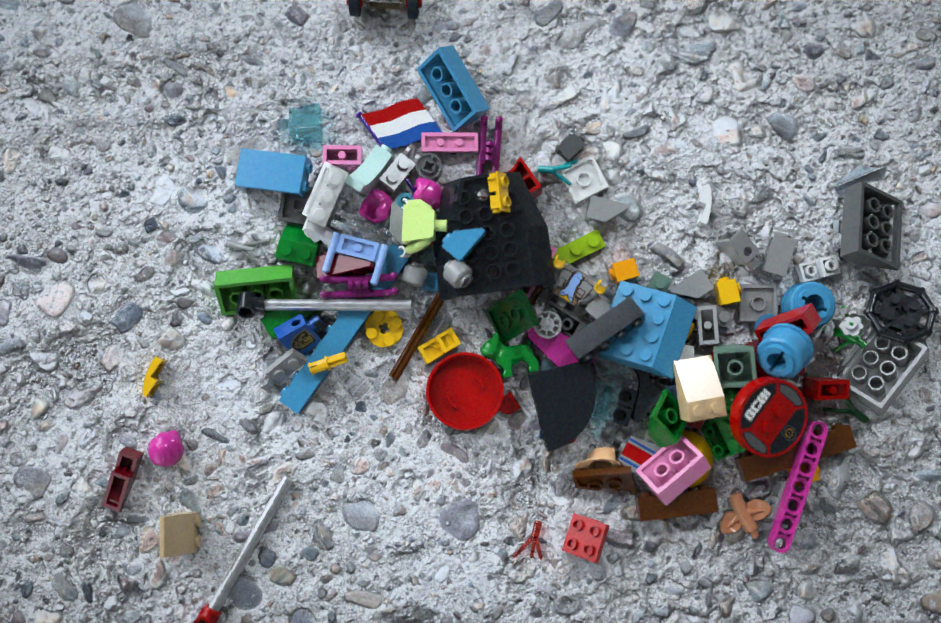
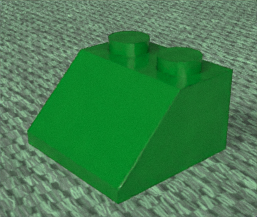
[275,224,322,269]
[648,389,687,448]

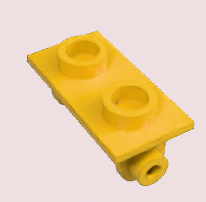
[488,171,511,214]

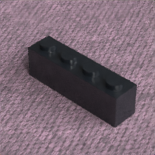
[565,296,645,365]

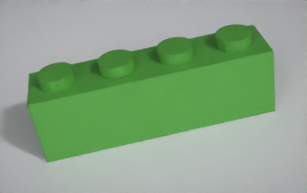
[214,264,298,316]

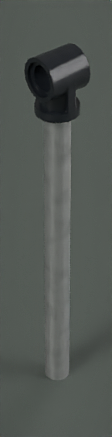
[236,291,411,318]

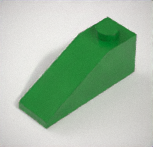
[260,311,320,340]

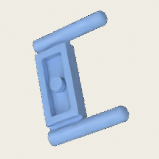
[322,232,389,286]

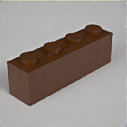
[635,484,719,522]

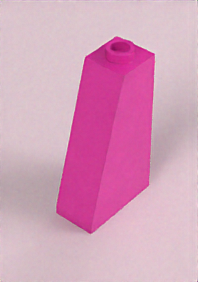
[526,327,597,367]

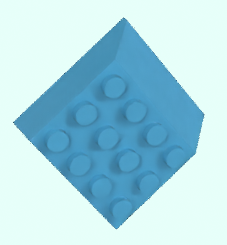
[597,280,697,380]

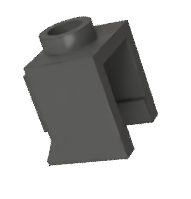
[555,133,586,162]

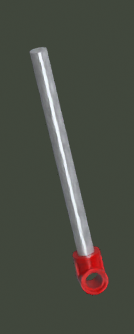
[193,475,293,623]

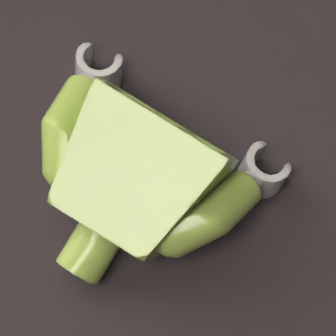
[399,198,447,258]

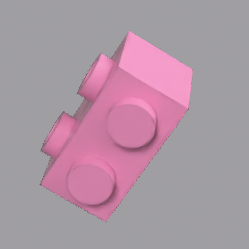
[322,145,363,172]

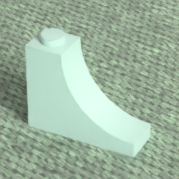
[345,144,395,194]

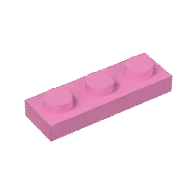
[421,132,478,153]

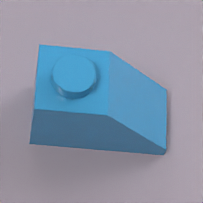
[442,228,487,262]

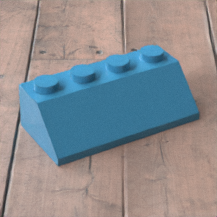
[417,45,490,132]

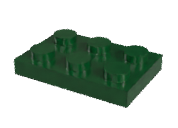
[485,288,540,344]

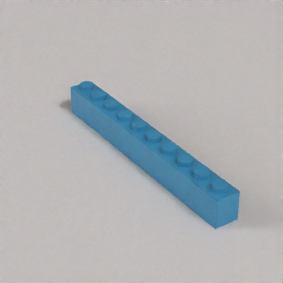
[278,243,411,414]

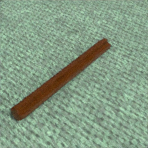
[389,291,444,380]

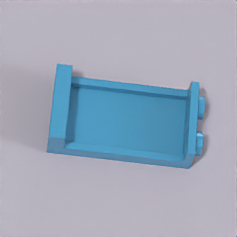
[234,148,313,197]

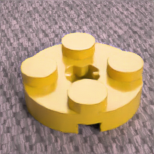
[365,311,404,348]

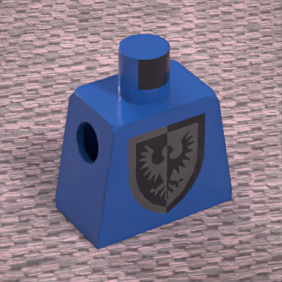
[273,314,324,355]

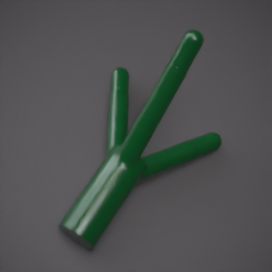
[823,398,869,424]

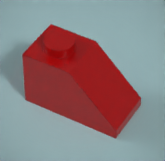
[802,377,850,401]

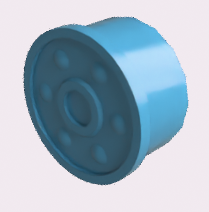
[780,282,836,331]
[756,323,814,380]

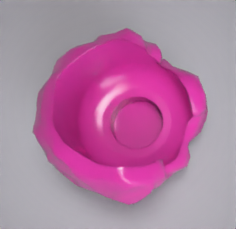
[413,177,443,210]
[359,189,393,224]
[148,430,184,467]

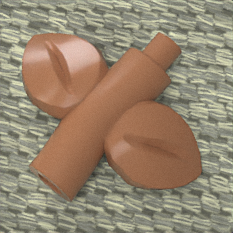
[720,492,772,539]

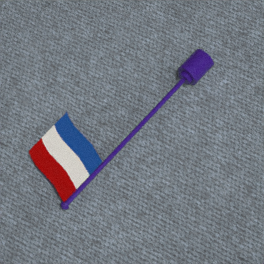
[356,98,442,220]

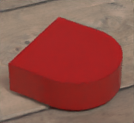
[500,391,521,414]

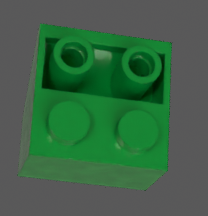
[701,412,745,461]

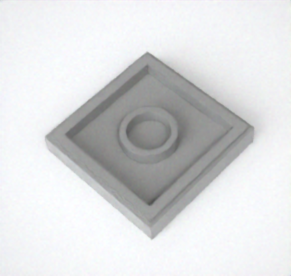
[738,284,778,323]

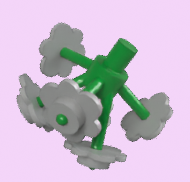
[822,306,871,361]

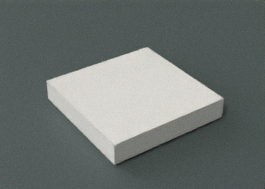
[558,154,609,205]

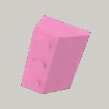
[635,435,711,506]

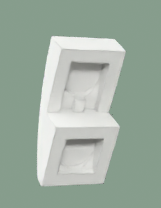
[696,184,712,228]

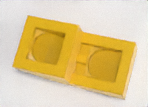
[417,327,461,365]
[142,356,167,398]

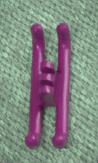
[476,115,503,175]
[320,272,398,299]

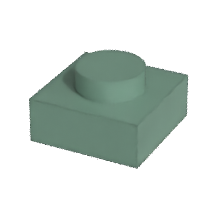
[647,271,673,292]

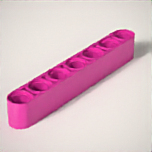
[767,421,828,553]

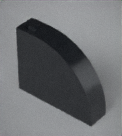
[527,362,596,452]

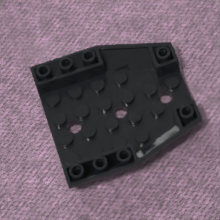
[433,172,556,301]

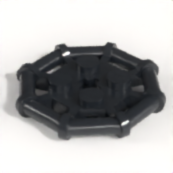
[863,279,939,346]

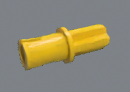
[308,352,348,375]

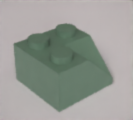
[713,344,757,388]

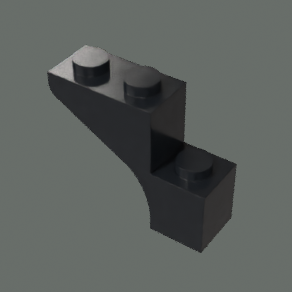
[631,368,662,423]

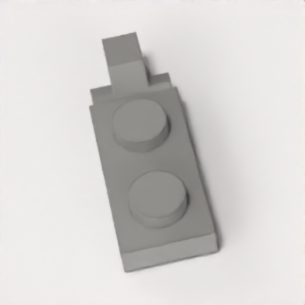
[260,348,307,391]

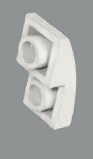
[302,220,335,248]
[795,255,841,283]

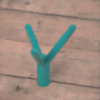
[537,159,578,185]

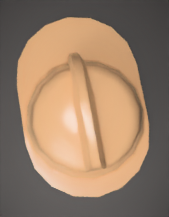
[574,447,621,470]

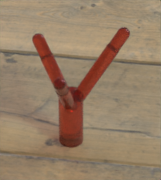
[512,520,543,560]

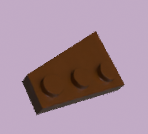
[572,466,637,496]

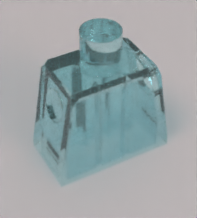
[278,103,323,143]

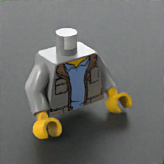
[551,255,608,308]

